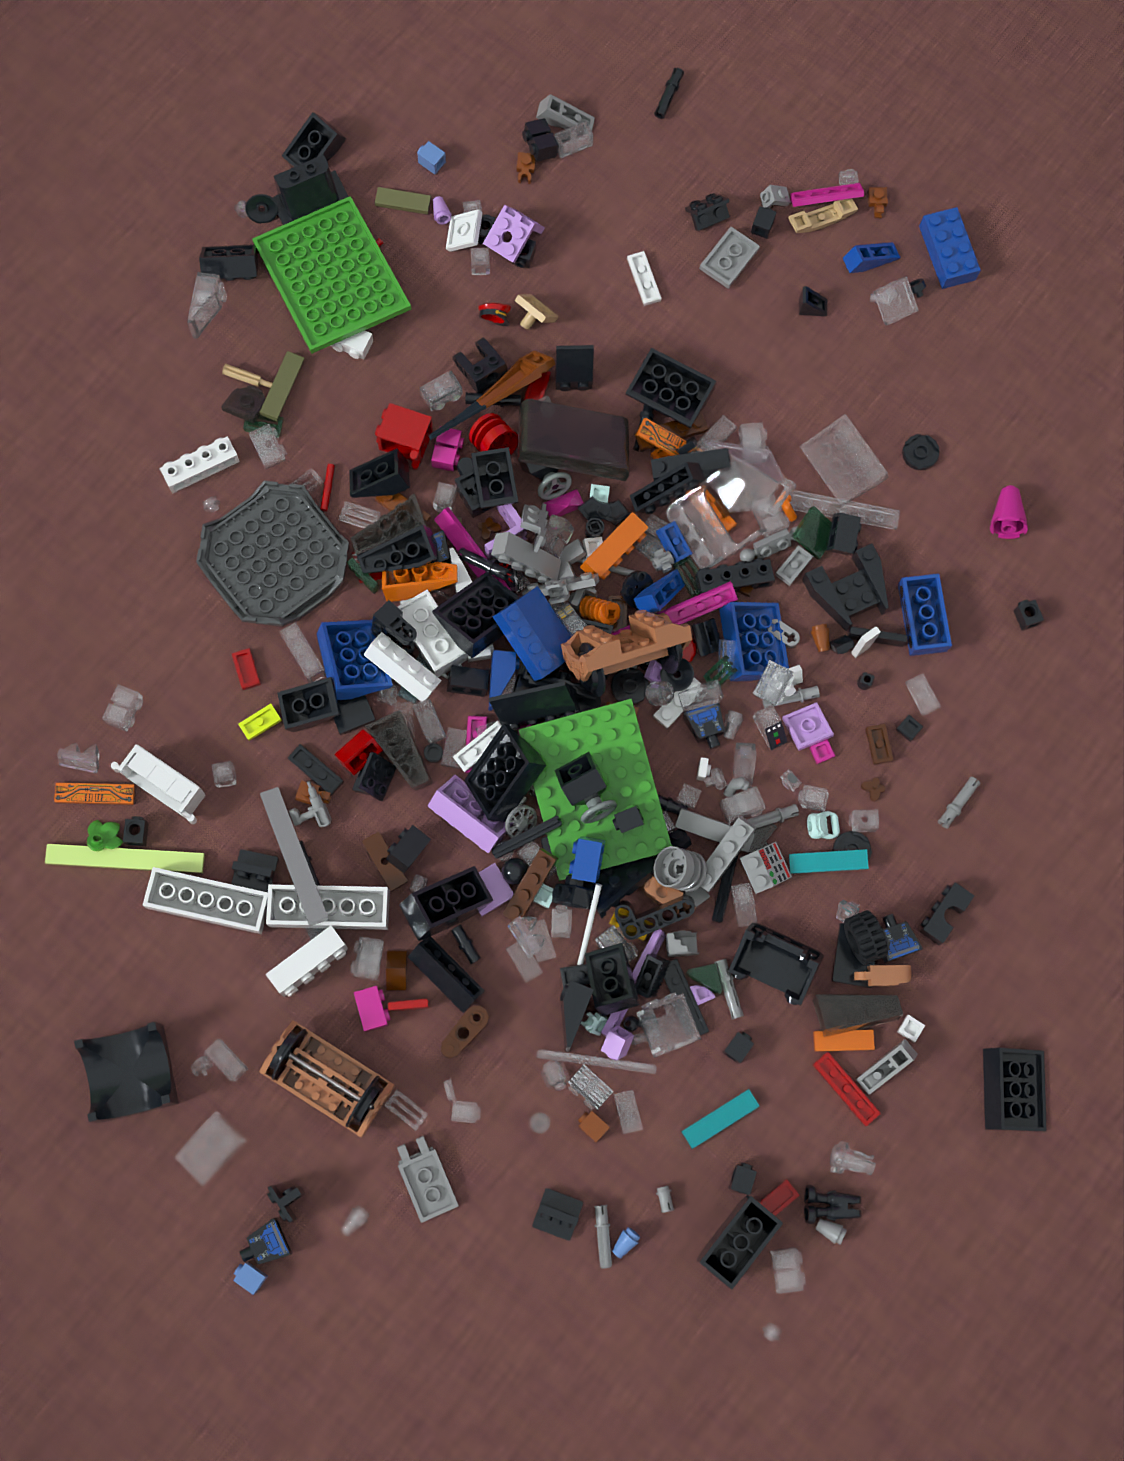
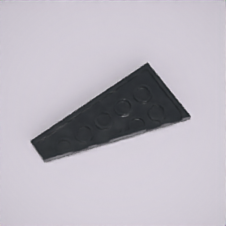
[583,829,692,919]

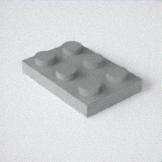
[699,227,760,289]

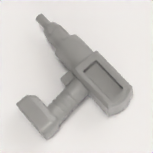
[289,781,332,827]

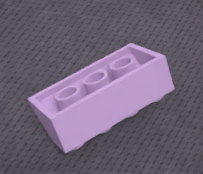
[428,775,513,853]

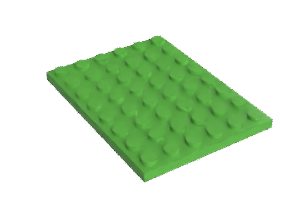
[252,196,412,354]
[518,699,672,881]

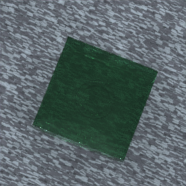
[792,506,832,559]

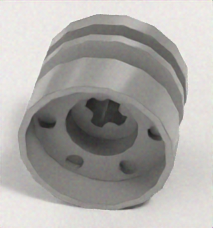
[654,846,707,892]

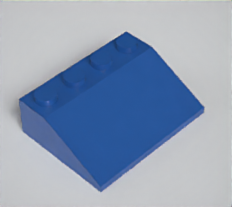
[492,586,571,681]
[719,602,789,681]
[316,620,393,700]

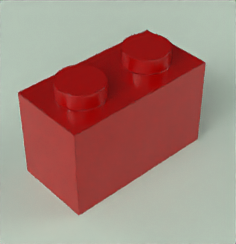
[334,729,383,775]

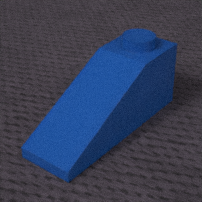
[843,242,901,273]
[634,569,685,613]
[488,650,519,711]

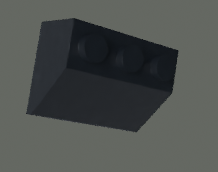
[199,244,258,282]

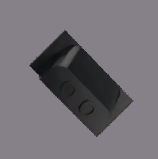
[272,155,349,225]

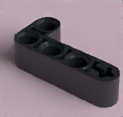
[614,895,695,940]

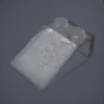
[187,272,227,339]
[174,1112,247,1186]

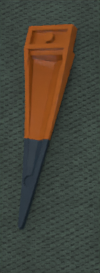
[429,351,556,440]

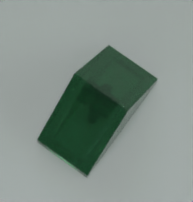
[685,963,722,996]

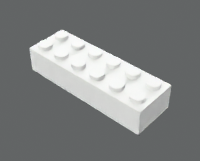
[142,867,268,934]
[266,885,390,930]

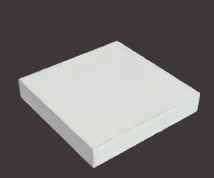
[446,209,483,252]

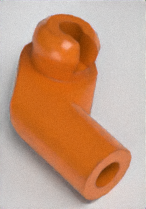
[779,493,797,521]

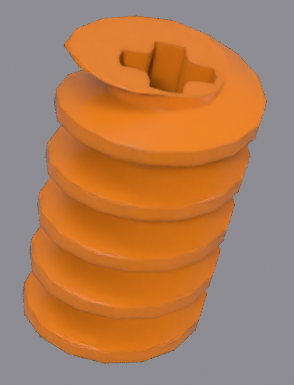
[579,595,621,625]

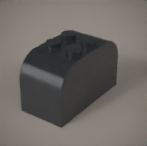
[399,866,493,941]
[696,1195,783,1290]

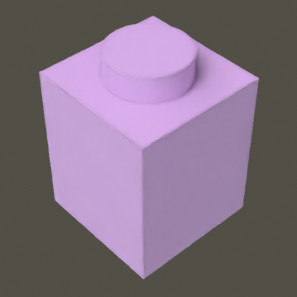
[601,1026,634,1060]

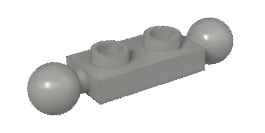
[740,526,805,563]

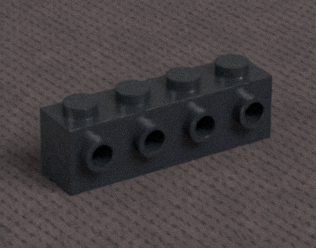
[630,462,705,515]
[694,558,775,595]
[408,937,485,1013]

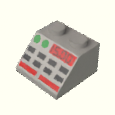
[740,842,792,894]

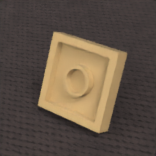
[514,294,559,330]

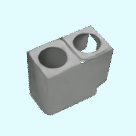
[666,931,699,958]

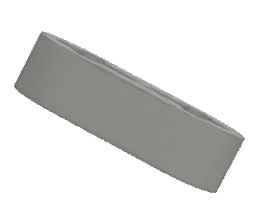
[767,619,800,648]

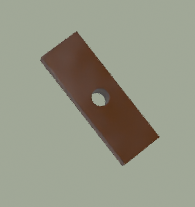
[362,831,408,892]

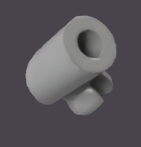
[723,777,750,798]

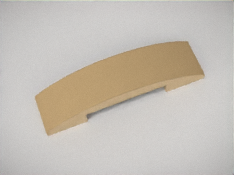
[788,198,858,233]

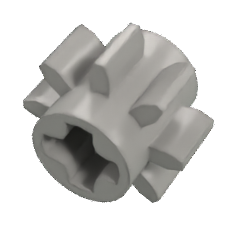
[651,549,674,574]

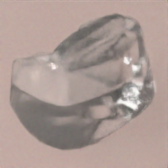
[191,1056,213,1076]

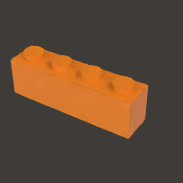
[580,512,649,580]

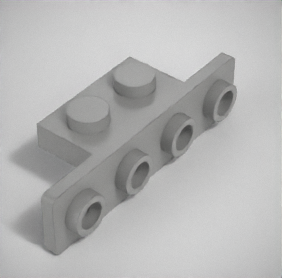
[520,503,548,552]

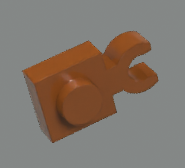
[517,152,536,184]

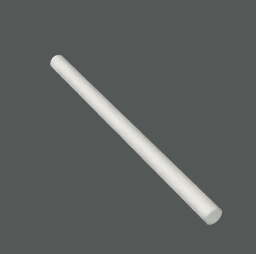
[577,884,602,965]

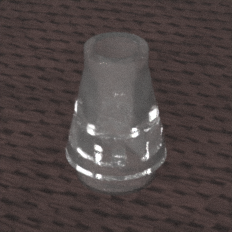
[723,710,744,740]
[340,1205,370,1237]

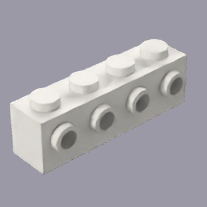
[160,436,240,494]
[364,632,442,703]

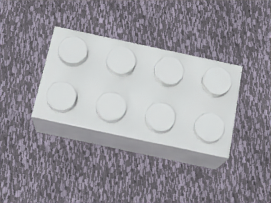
[266,926,348,997]

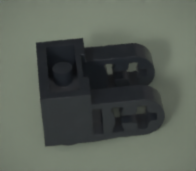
[452,337,508,393]
[371,600,417,655]

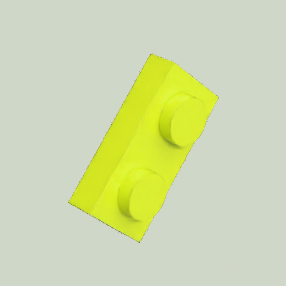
[238,704,282,741]

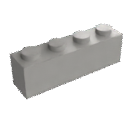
[491,532,562,584]
[701,816,757,892]

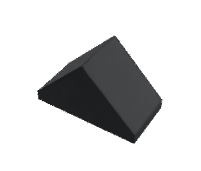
[799,286,827,317]

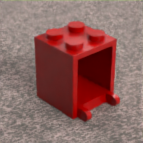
[375,403,433,470]

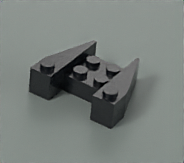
[802,543,889,631]

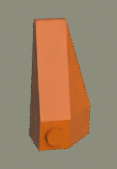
[382,562,458,602]

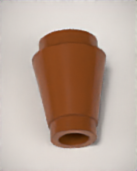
[811,624,830,652]

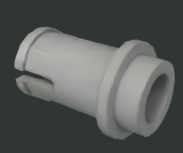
[656,1186,674,1213]

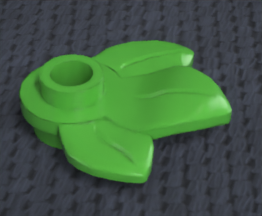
[87,820,123,851]

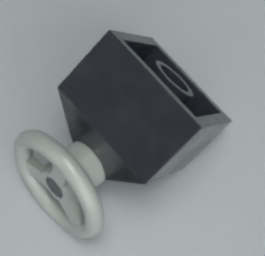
[515,435,572,500]
[554,752,617,823]

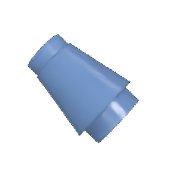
[612,1227,641,1259]

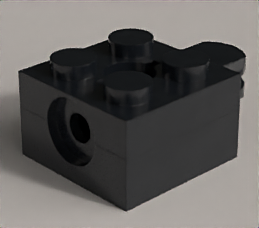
[454,457,494,518]

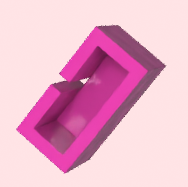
[431,426,464,472]
[354,986,391,1032]

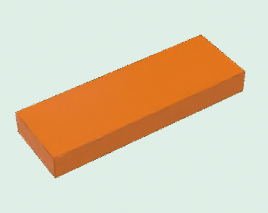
[813,1030,875,1052]

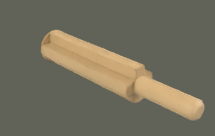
[222,364,273,388]

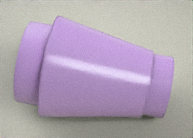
[433,196,451,225]

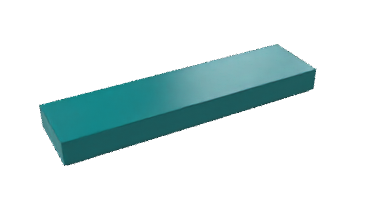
[789,849,869,874]
[681,1089,760,1149]

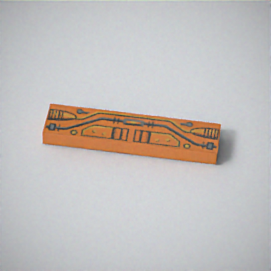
[636,418,703,456]
[54,783,135,805]

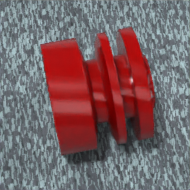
[469,413,519,456]

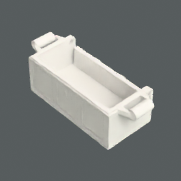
[398,589,468,679]
[111,744,206,824]

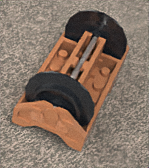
[561,610,692,697]
[259,1020,396,1138]

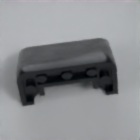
[728,923,824,1006]

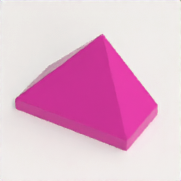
[544,489,583,520]

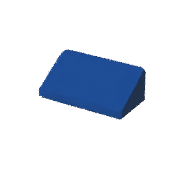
[656,521,692,563]

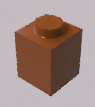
[578,1111,610,1143]

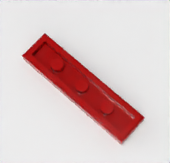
[812,1051,881,1127]

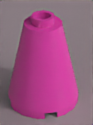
[990,485,1028,539]

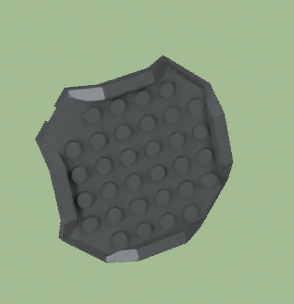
[196,480,349,627]

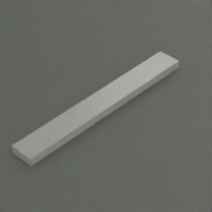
[260,787,329,927]

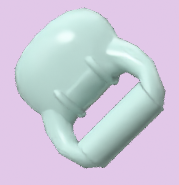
[807,811,840,839]

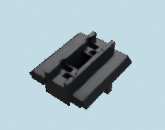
[692,618,723,657]

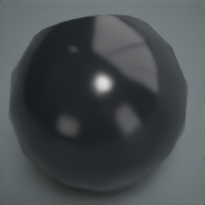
[501,858,528,885]

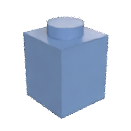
[417,141,446,175]
[233,1262,268,1295]

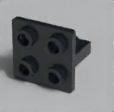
[685,193,730,231]
[352,752,396,801]
[231,849,278,893]
[267,1185,306,1223]
[532,1188,583,1241]

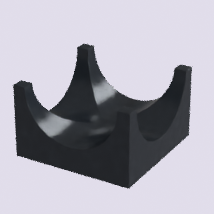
[74,1022,179,1123]

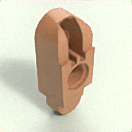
[642,876,696,915]
[854,965,911,986]

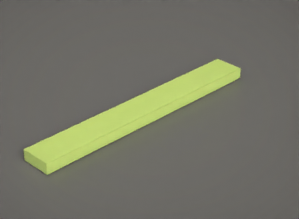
[45,844,205,873]

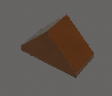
[386,951,407,991]

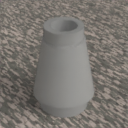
[816,1218,847,1245]

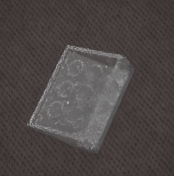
[799,414,889,506]

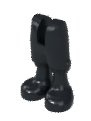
[804,1185,861,1224]

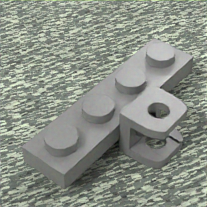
[522,572,600,604]

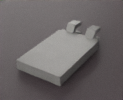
[397,1136,459,1223]

